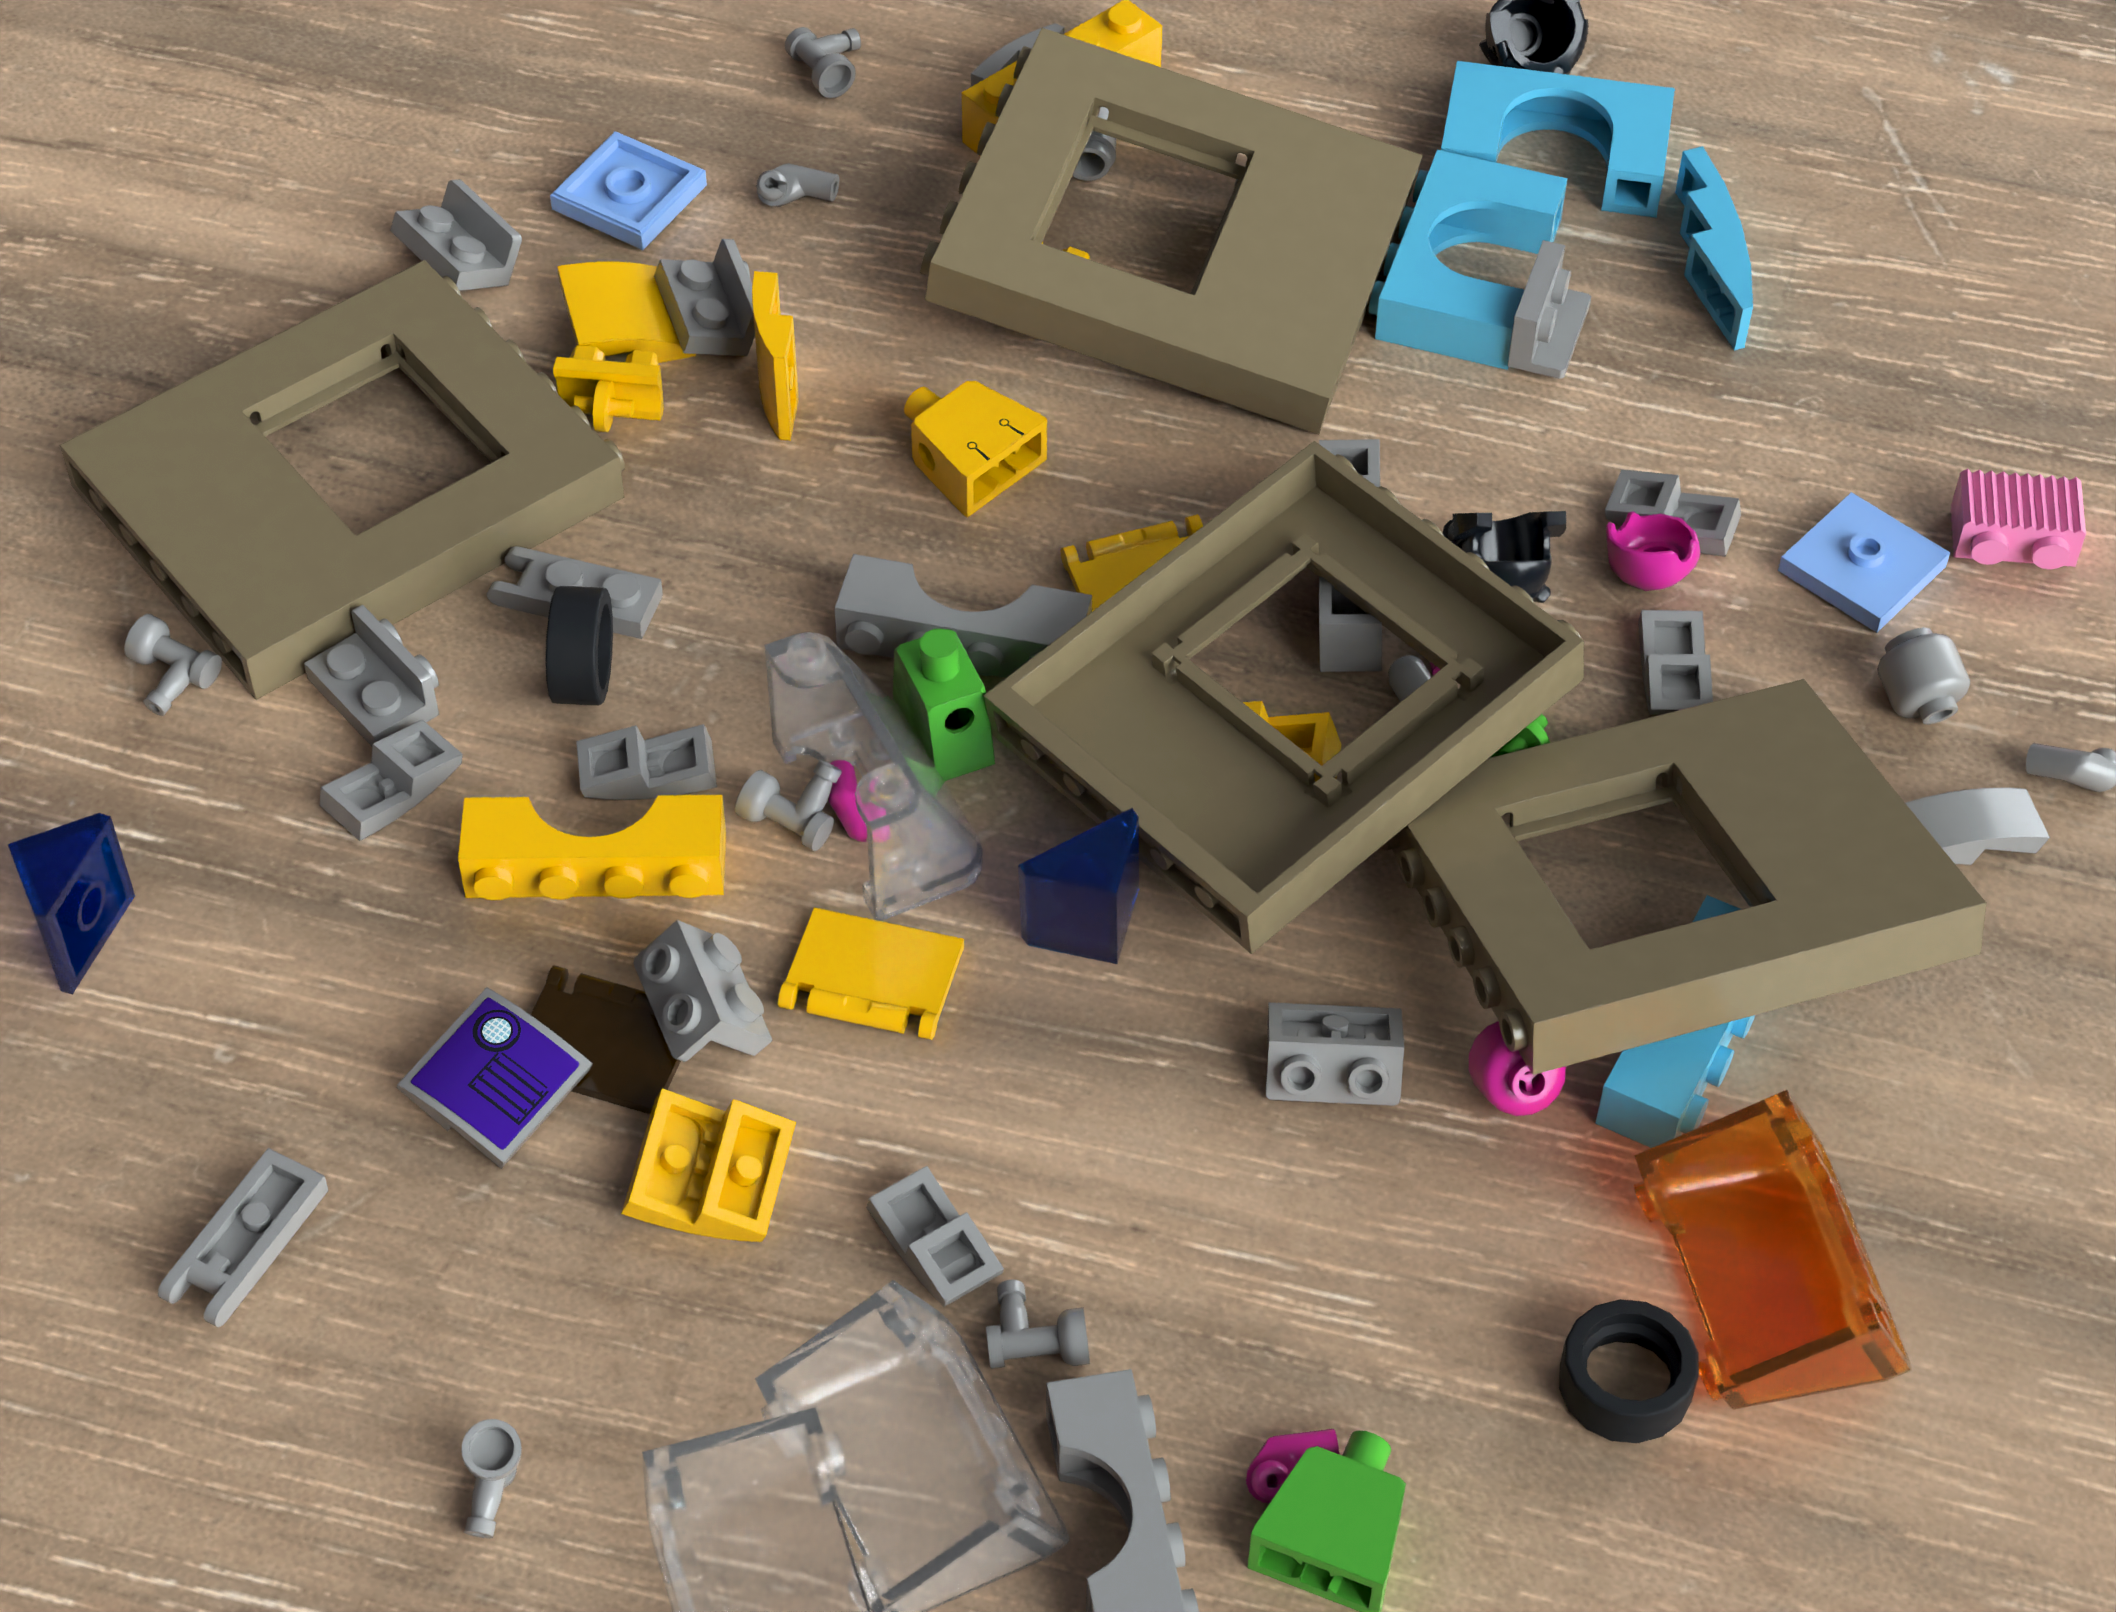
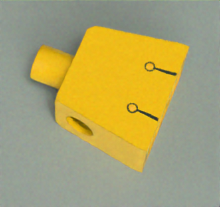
[904,381,1047,518]

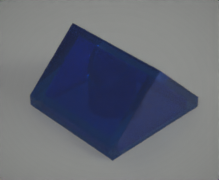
[1018,808,1139,964]
[8,813,135,995]

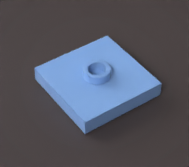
[550,131,707,250]
[1778,492,1950,633]

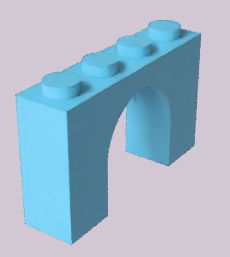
[1441,61,1675,218]
[1369,149,1568,370]

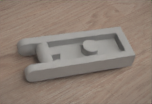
[487,546,663,639]
[158,1148,329,1327]

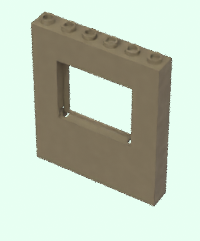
[920,28,1423,435]
[60,260,625,700]
[984,441,1584,954]
[1382,679,1986,1075]

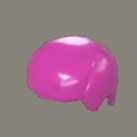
[1606,512,1700,591]

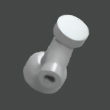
[785,27,861,98]
[124,614,222,716]
[735,760,842,851]
[986,1280,1090,1369]
[462,1419,522,1538]

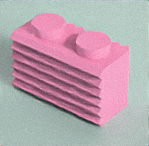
[1950,468,2086,569]

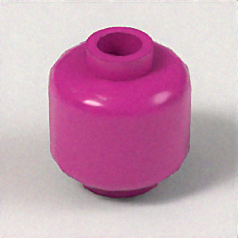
[1468,1021,1566,1116]

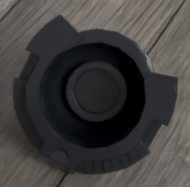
[1479,0,1589,75]
[1442,511,1566,603]

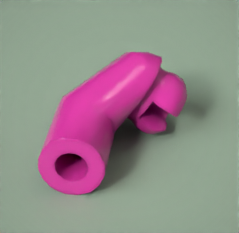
[828,760,888,842]
[1246,1429,1339,1503]

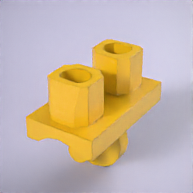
[553,345,664,433]

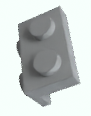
[633,920,773,1062]

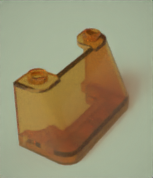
[1634,1090,1912,1410]

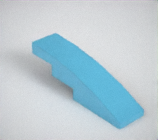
[1675,146,1753,351]

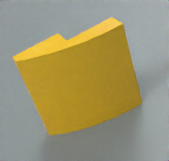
[557,261,696,363]
[752,271,799,441]
[621,1088,796,1242]

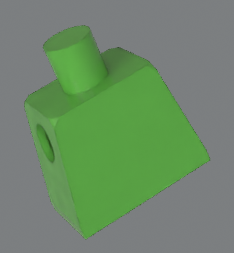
[893,629,995,784]
[1248,1430,1406,1612]

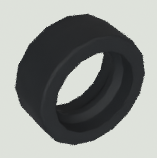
[545,586,613,706]
[1559,1299,1699,1443]

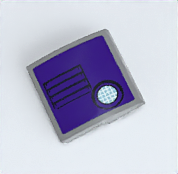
[396,987,593,1169]

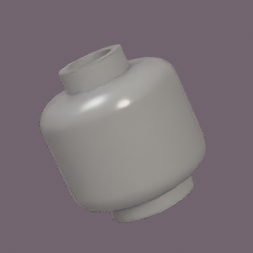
[1877,627,1970,725]

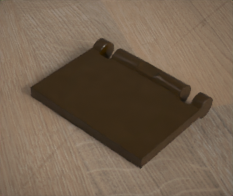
[531,965,681,1114]

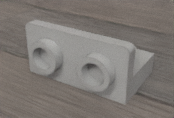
[390,179,522,291]
[654,239,755,356]
[1508,240,1591,379]
[304,605,439,746]
[1266,1002,1404,1106]

